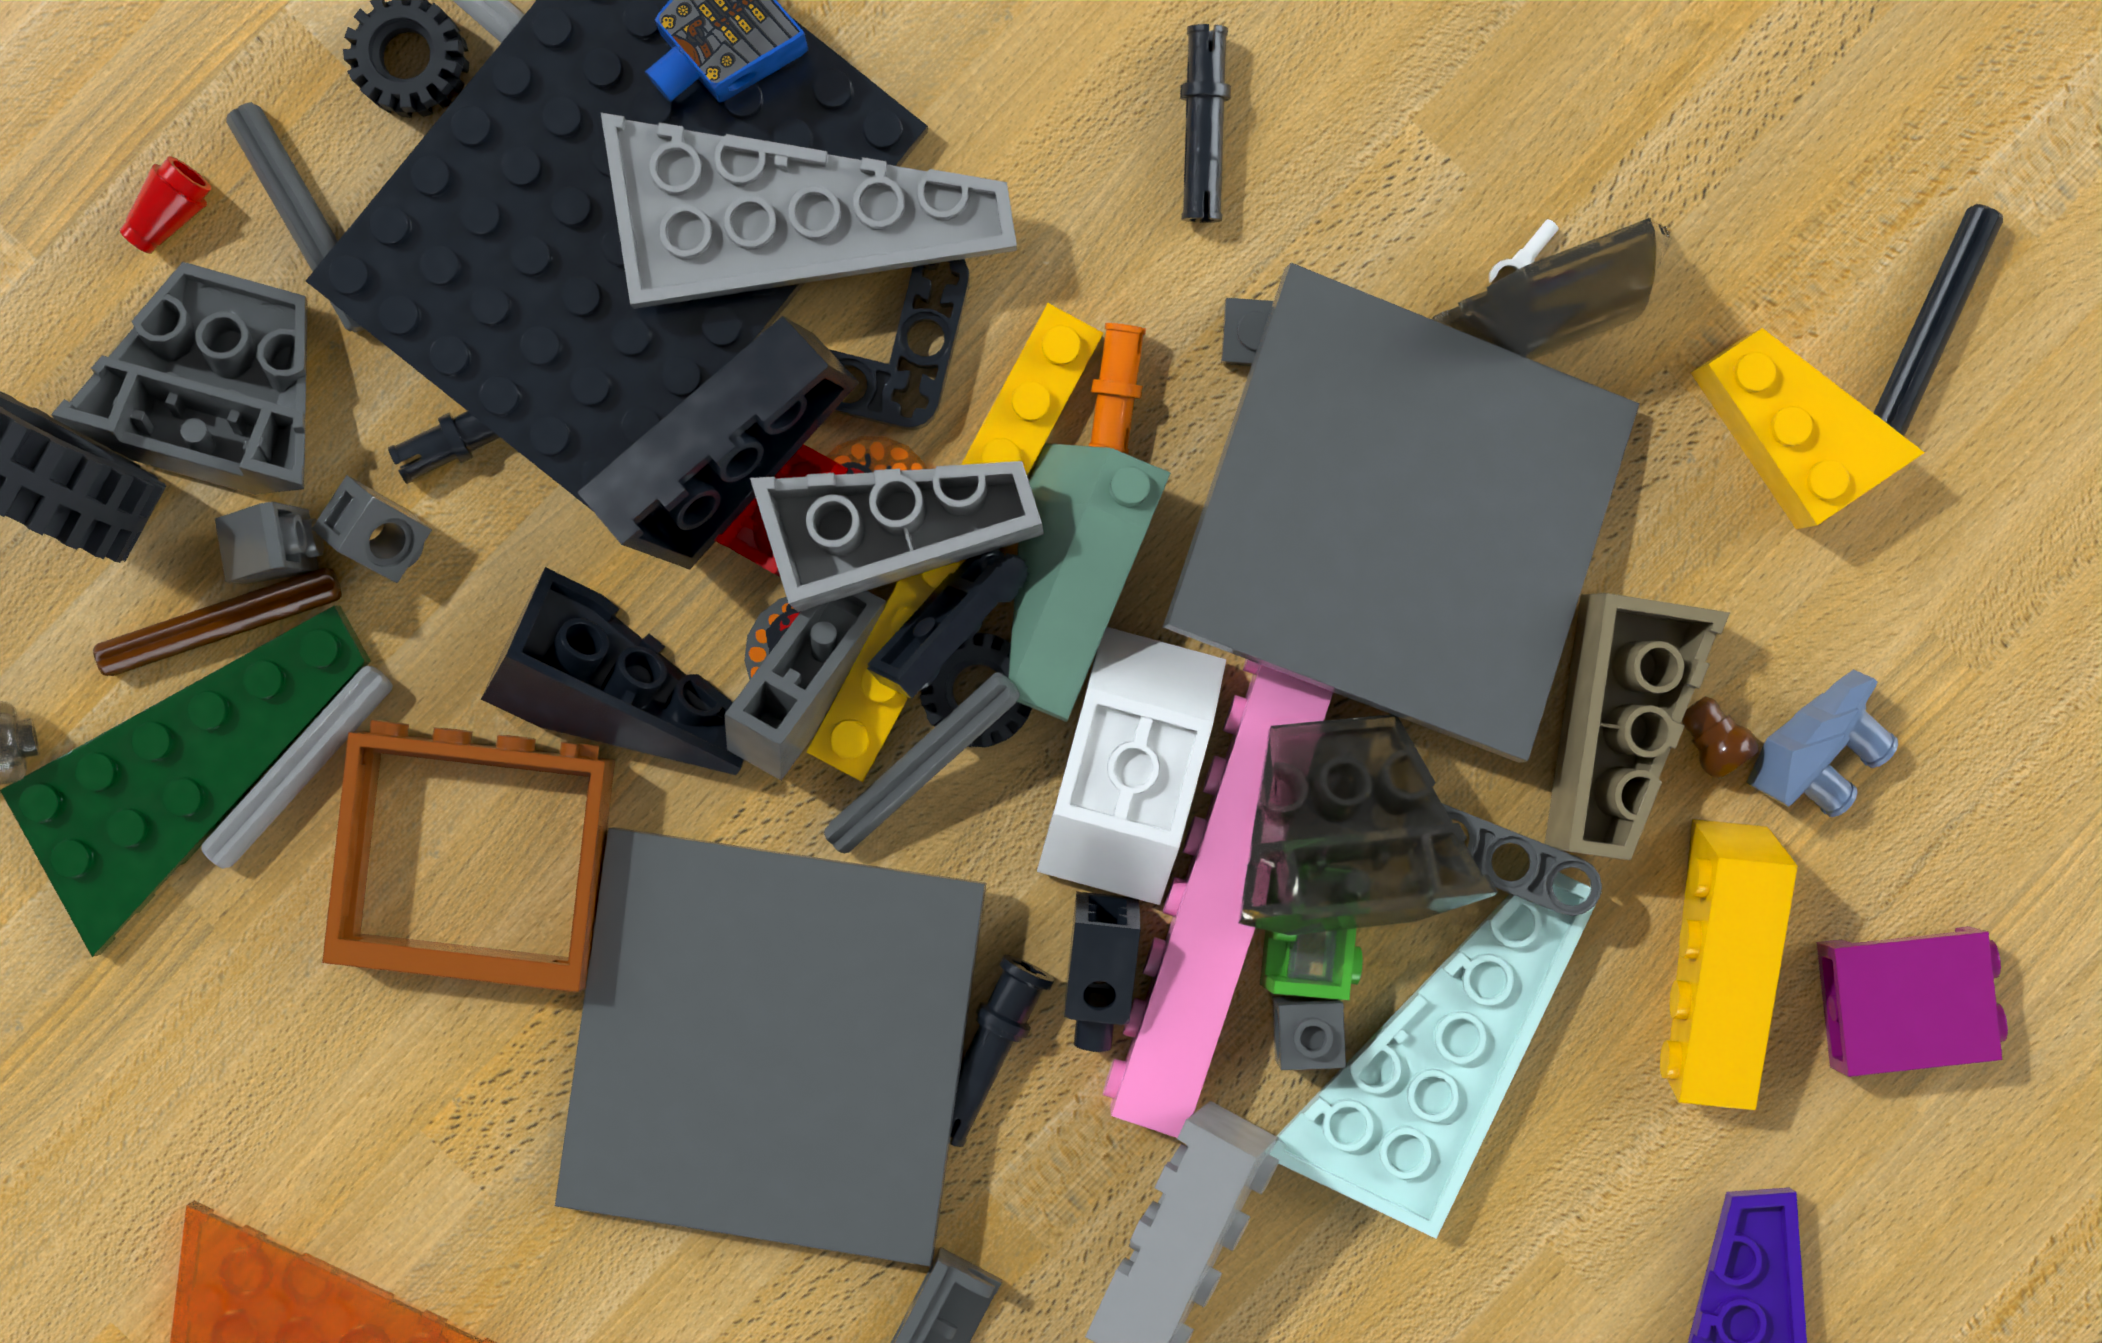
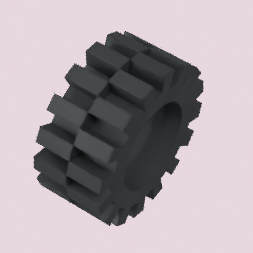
[343,0,470,118]
[920,633,1032,748]

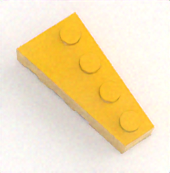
[1660,819,1798,1110]

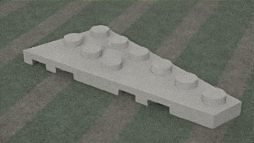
[601,113,1017,309]

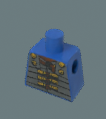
[645,0,808,102]

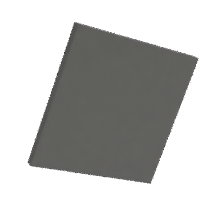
[1163,263,1640,763]
[555,827,987,1266]

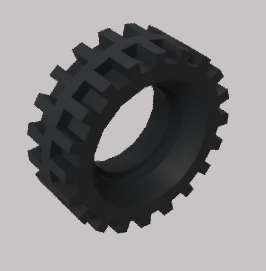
[0,391,166,563]

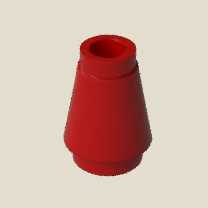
[119,156,211,254]

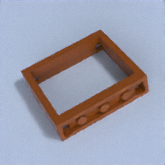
[322,720,615,992]

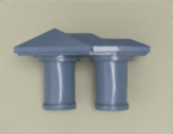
[1747,669,1898,817]

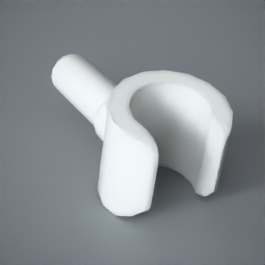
[1488,219,1559,298]

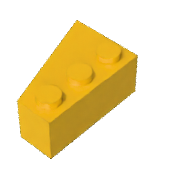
[1690,328,1925,529]

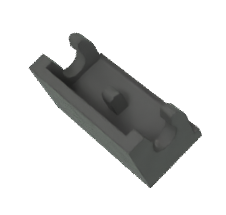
[890,1247,1002,1343]

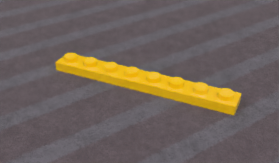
[807,303,1103,782]

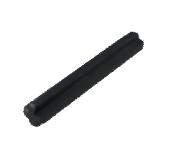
[1874,204,2003,436]

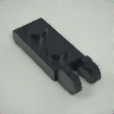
[867,549,1029,699]

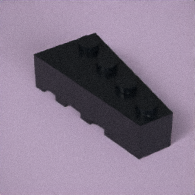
[577,316,859,570]

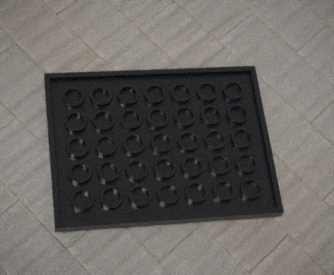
[306,0,928,510]

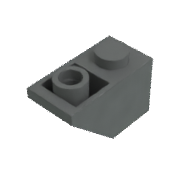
[215,501,324,584]

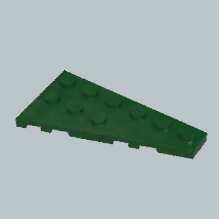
[0,605,371,957]

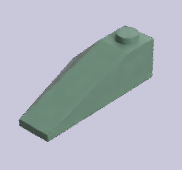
[1008,443,1171,722]

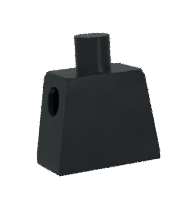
[1064,891,1141,1052]

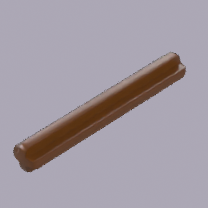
[93,568,342,676]

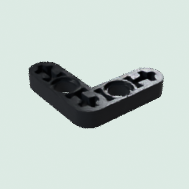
[829,259,970,430]

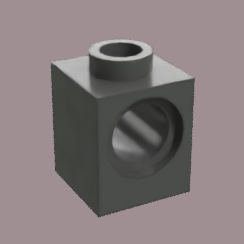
[312,475,432,583]
[1272,995,1346,1070]

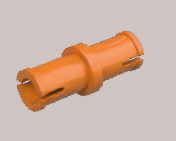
[1088,323,1146,455]

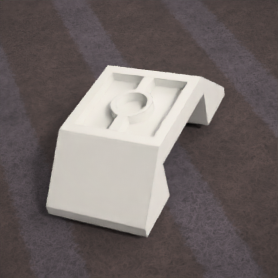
[1037,627,1226,905]

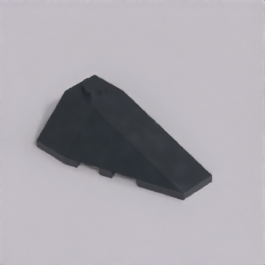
[481,567,744,775]

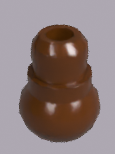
[1682,696,1759,779]

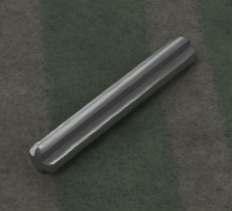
[226,102,364,333]
[824,672,1020,854]

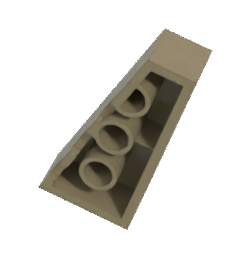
[1544,593,1730,860]

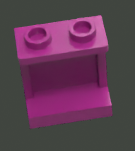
[1816,926,2008,1077]

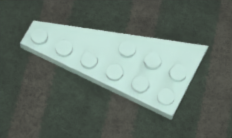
[1270,872,1602,1239]

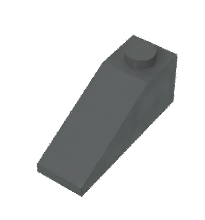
[725,591,885,781]

